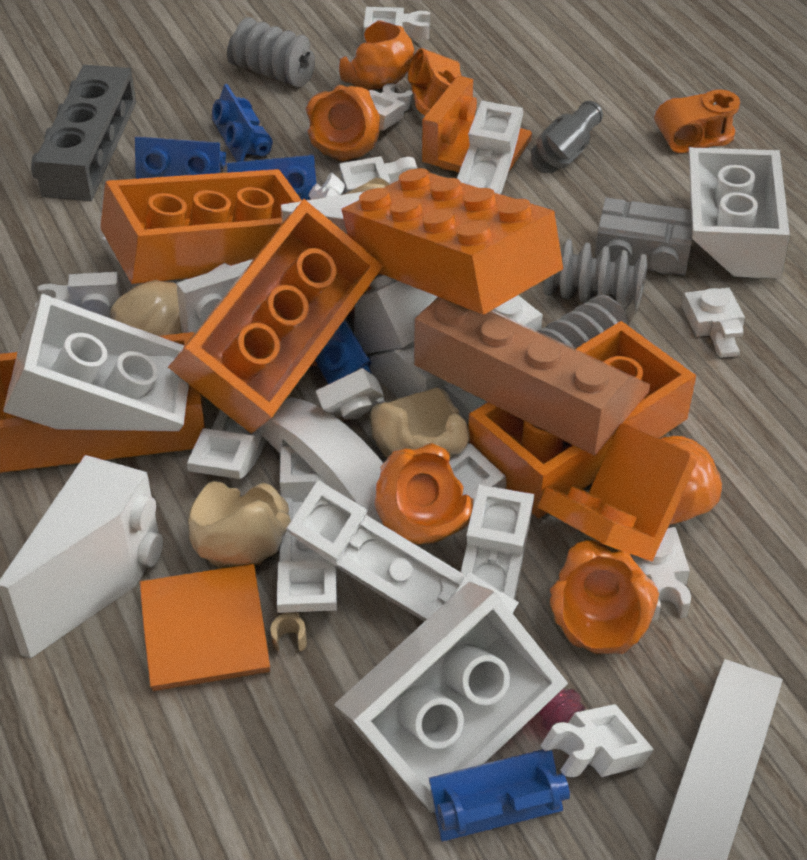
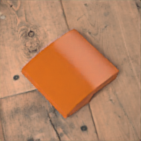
[140,564,271,691]

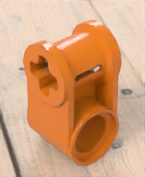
[408,48,462,116]
[654,89,740,153]

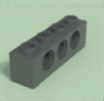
[31,64,136,201]

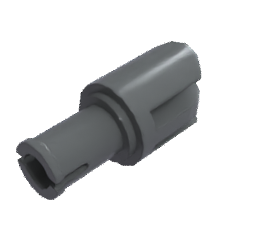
[531,100,603,173]

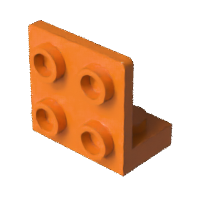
[422,75,532,172]
[537,423,698,562]

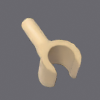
[270,612,307,651]

